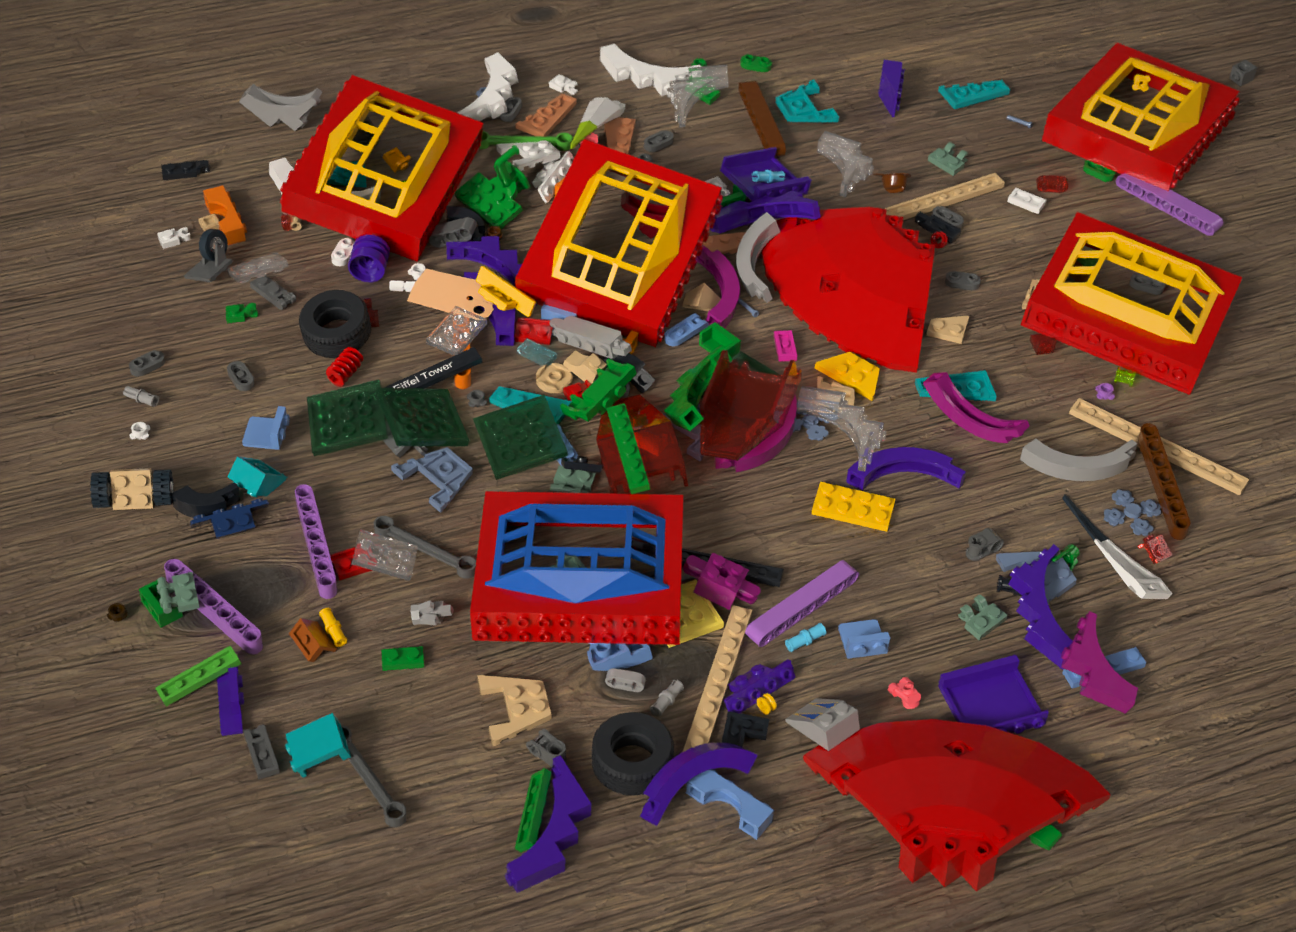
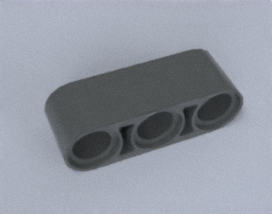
[429,217,477,248]

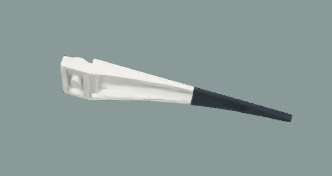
[1062,495,1172,599]

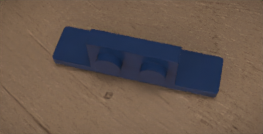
[190,498,269,539]

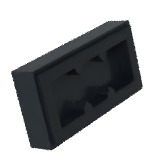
[561,456,602,472]

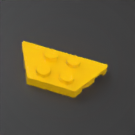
[815,352,880,401]

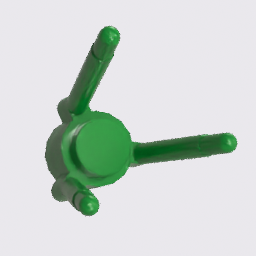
[1052,544,1080,571]

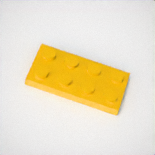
[811,482,895,532]

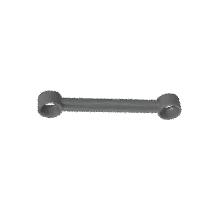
[374,516,476,579]
[342,726,407,827]

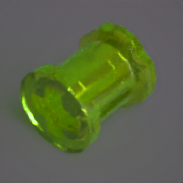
[1114,367,1136,387]

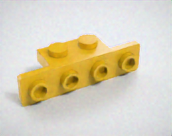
[476,266,536,317]

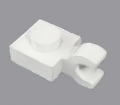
[549,74,578,95]

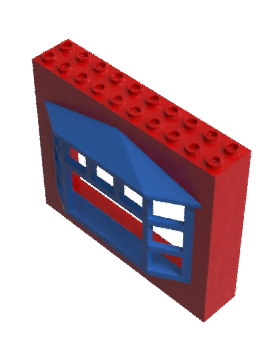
[470,491,683,645]

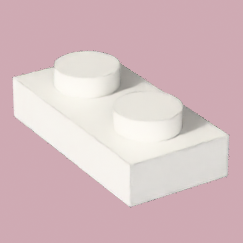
[1008,188,1046,214]

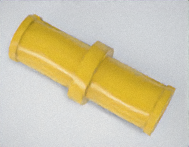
[319,608,347,647]

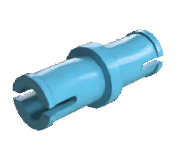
[752,170,785,183]
[785,623,826,652]

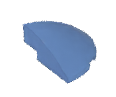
[587,643,653,671]

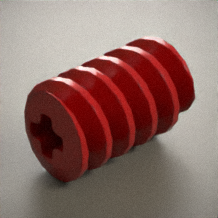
[326,347,364,387]

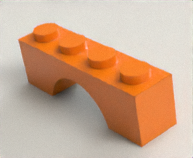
[203,185,247,245]

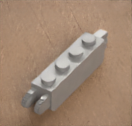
[549,316,632,359]

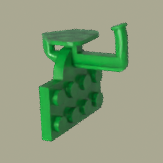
[454,145,530,229]

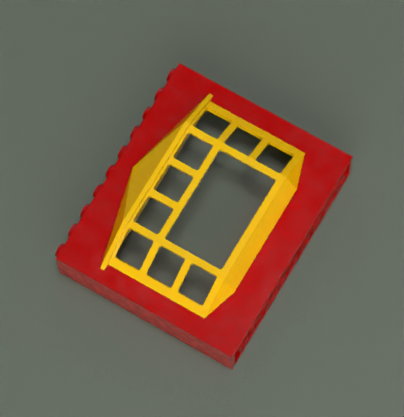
[1042,42,1240,191]
[280,75,484,262]
[515,139,723,347]
[1021,212,1243,395]

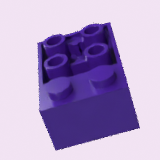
[878,60,905,117]

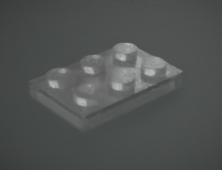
[227,252,288,283]
[426,306,487,356]
[351,529,418,581]

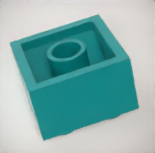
[227,456,287,498]

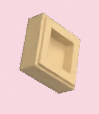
[199,213,219,232]

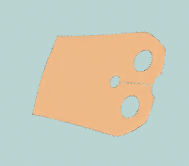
[407,269,494,320]

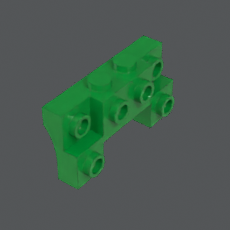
[560,358,637,422]

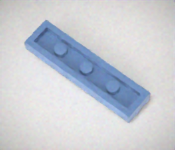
[1062,647,1146,689]

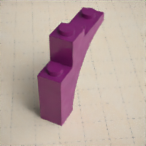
[1061,611,1138,714]

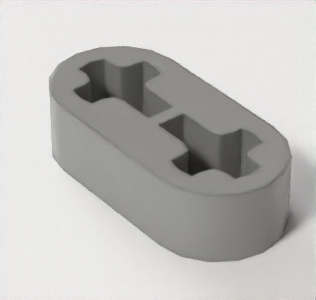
[605,668,646,692]

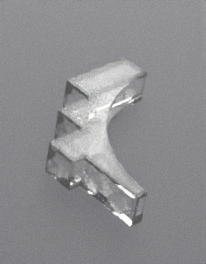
[797,386,887,472]

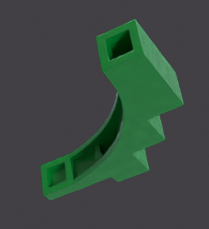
[664,345,733,431]

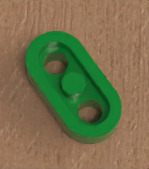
[740,54,772,72]
[1083,160,1115,182]

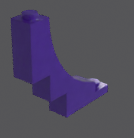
[505,755,591,893]

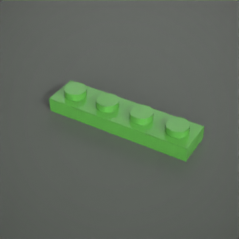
[155,646,241,706]

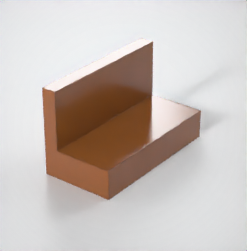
[289,618,337,662]

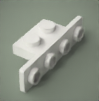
[532,151,574,203]

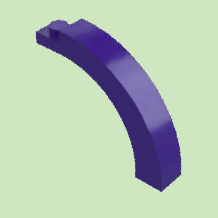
[846,447,966,491]
[640,742,758,826]

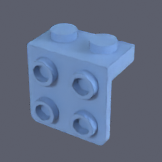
[242,406,290,450]
[838,619,890,659]

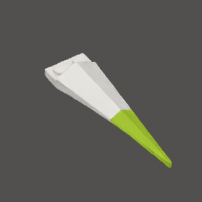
[571,97,625,149]

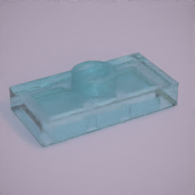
[516,338,557,366]

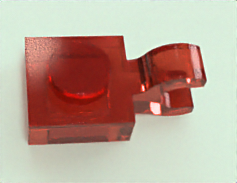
[364,298,379,328]

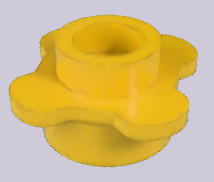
[1132,74,1150,92]

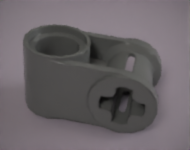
[966,528,1004,561]
[526,729,566,768]

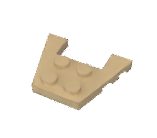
[477,675,551,746]

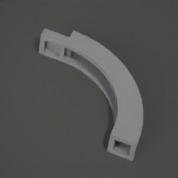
[736,212,780,303]
[1020,439,1137,481]

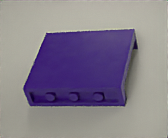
[720,147,812,201]
[938,655,1049,734]

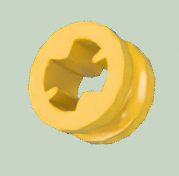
[757,693,777,715]

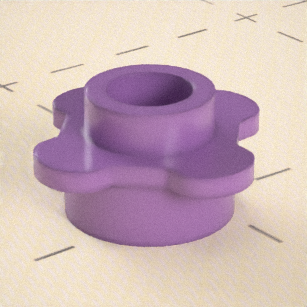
[1095,383,1115,400]

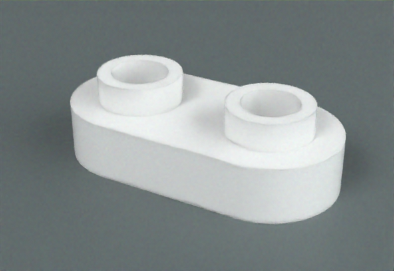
[331,238,355,266]

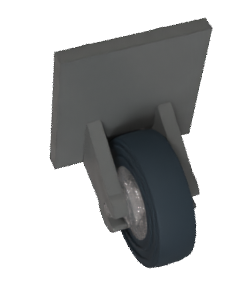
[184,229,233,282]

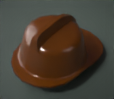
[873,173,911,193]

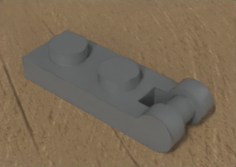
[250,274,297,310]
[243,724,280,780]

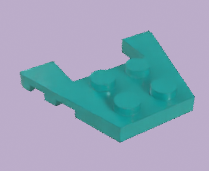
[775,79,839,122]

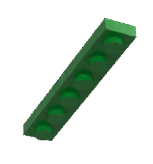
[606,403,650,494]

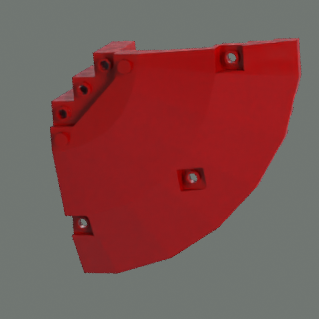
[760,207,935,373]
[803,719,1111,892]

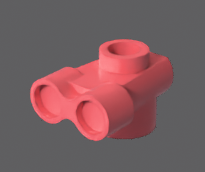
[888,677,921,709]

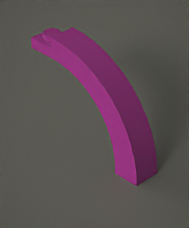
[696,245,740,329]
[923,372,1030,443]
[714,393,797,472]

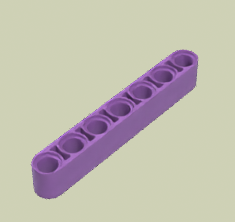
[1116,174,1223,236]
[295,484,337,599]
[164,559,263,654]
[745,560,859,647]

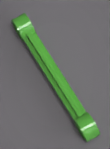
[479,131,573,151]

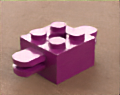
[683,553,760,610]

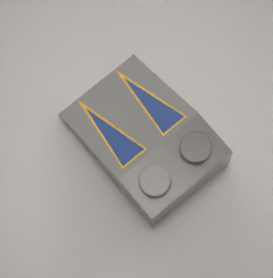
[785,698,860,751]

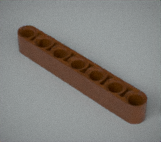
[739,80,786,157]
[1138,423,1191,540]

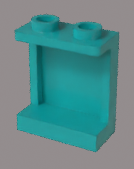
[285,713,351,778]

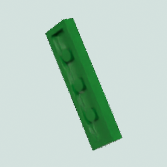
[515,768,551,853]

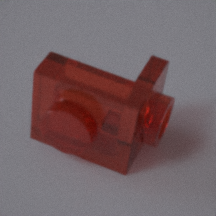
[1030,334,1056,355]
[1138,534,1172,564]

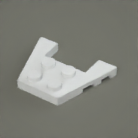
[496,140,560,171]

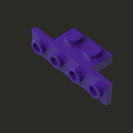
[724,659,795,713]
[217,666,245,736]

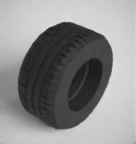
[299,290,371,359]
[592,712,674,796]

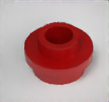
[931,231,948,249]

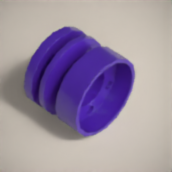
[348,235,390,282]

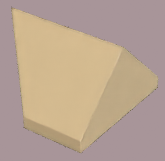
[683,283,721,311]

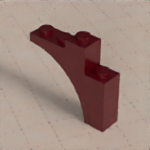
[621,191,670,239]

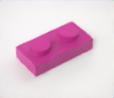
[773,330,797,362]

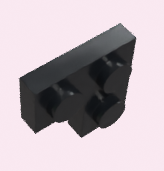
[722,711,770,748]

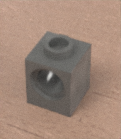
[1229,59,1257,86]

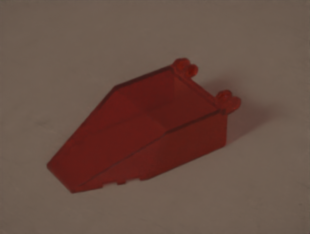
[700,350,802,461]
[596,394,688,494]

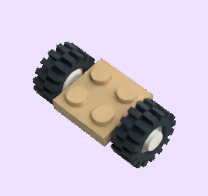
[90,468,174,510]

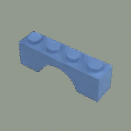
[686,769,774,840]

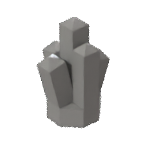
[411,600,454,625]

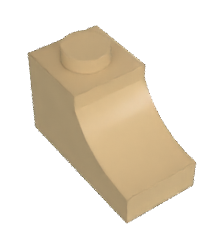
[563,350,607,384]

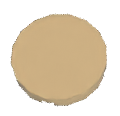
[536,363,573,394]

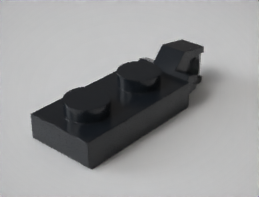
[161,160,210,181]
[915,211,961,244]

